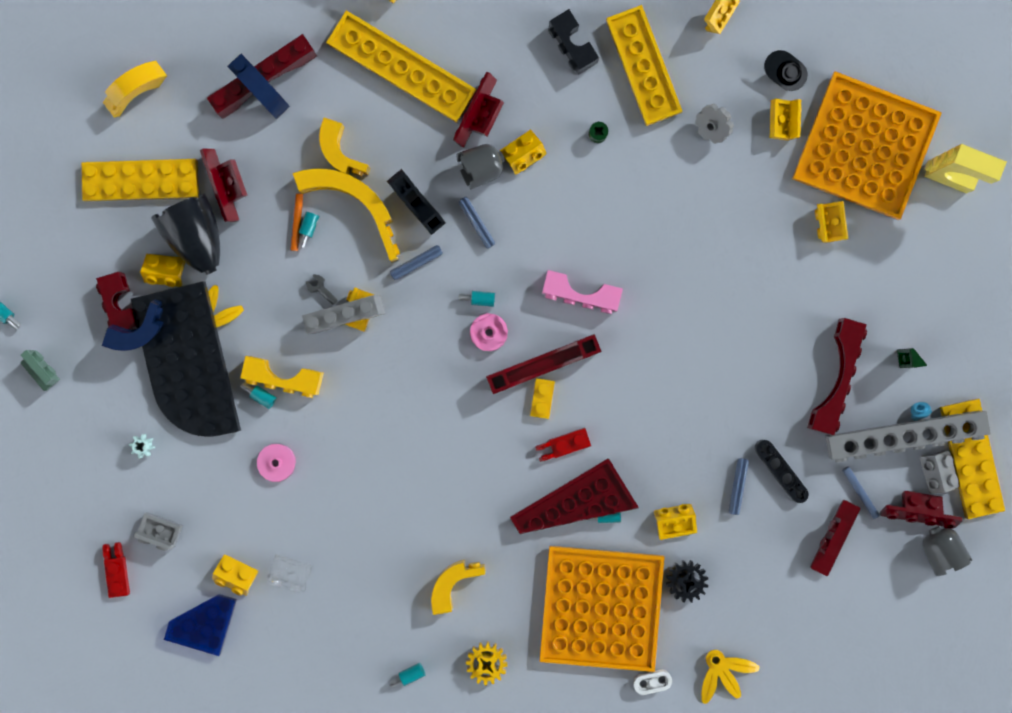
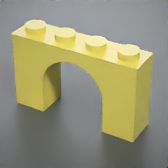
[924,144,1007,193]

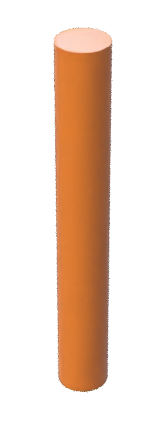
[290,193,303,251]

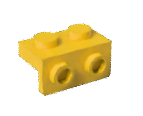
[769,98,802,141]
[499,129,547,175]
[815,201,848,243]
[140,253,185,287]
[212,554,259,596]

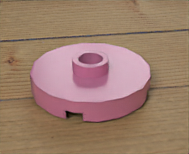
[470,313,508,351]
[257,444,296,482]

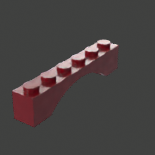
[207,34,317,119]
[807,318,867,435]
[486,334,602,394]

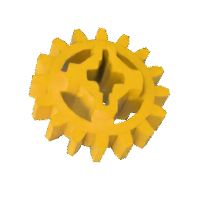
[466,641,508,685]

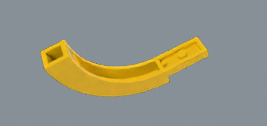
[293,169,400,262]

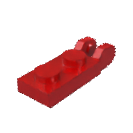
[535,428,591,462]
[102,542,130,598]

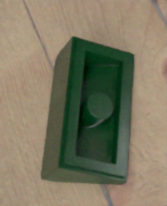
[897,348,927,368]

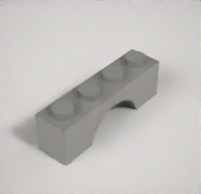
[302,295,385,334]

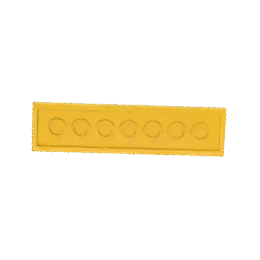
[326,10,477,123]

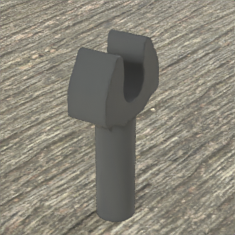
[306,274,338,305]

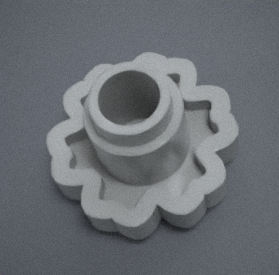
[695,104,734,144]

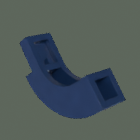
[227,53,290,119]
[102,299,164,351]

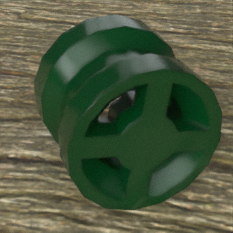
[588,121,609,144]

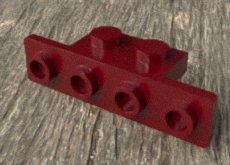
[453,72,504,148]
[200,148,248,222]
[880,491,962,529]
[810,500,861,576]

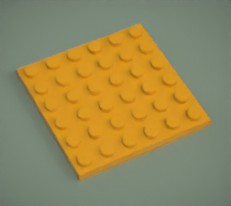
[792,71,942,220]
[539,545,665,672]

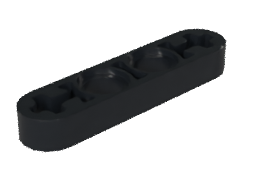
[755,440,809,503]

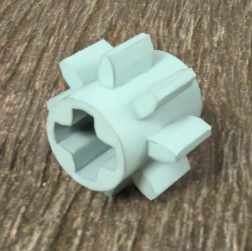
[129,434,155,458]

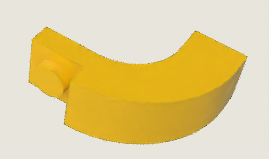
[103,61,167,118]
[319,117,371,176]
[431,560,486,615]

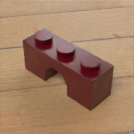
[96,272,138,329]

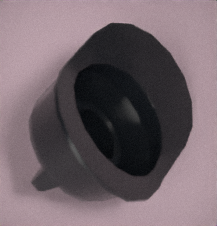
[764,50,808,91]

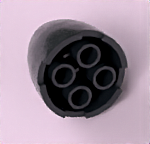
[151,193,220,275]

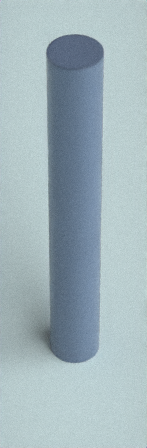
[842,466,880,519]

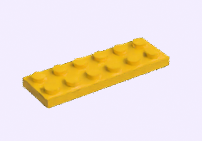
[606,5,683,126]
[81,159,199,201]
[940,399,1005,519]

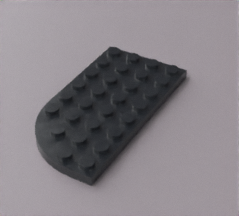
[131,281,241,437]

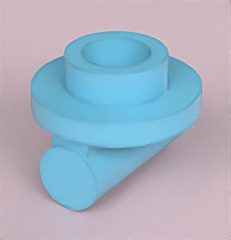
[911,402,932,421]

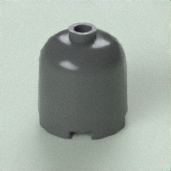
[456,144,505,190]
[922,526,972,576]

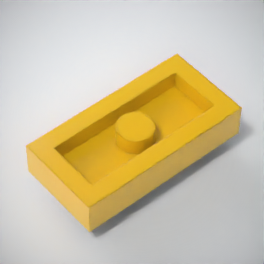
[530,378,555,419]

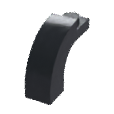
[387,169,446,235]

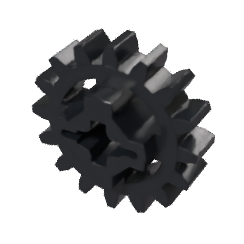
[666,560,709,603]

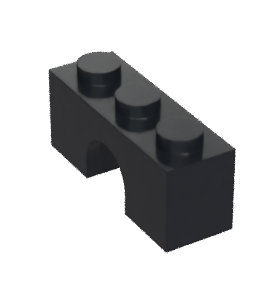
[548,9,599,75]

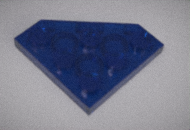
[164,594,237,656]

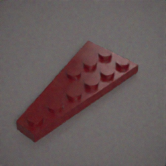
[510,458,639,534]

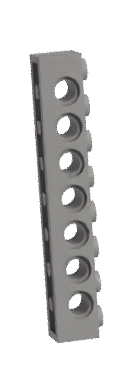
[825,410,991,462]

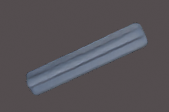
[458,197,495,249]
[390,245,443,280]
[729,458,749,515]

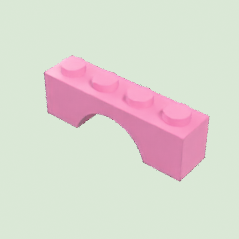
[542,270,623,314]

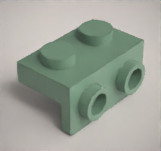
[20,350,60,391]

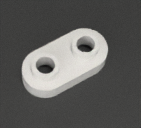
[633,669,672,695]

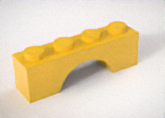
[240,356,324,398]

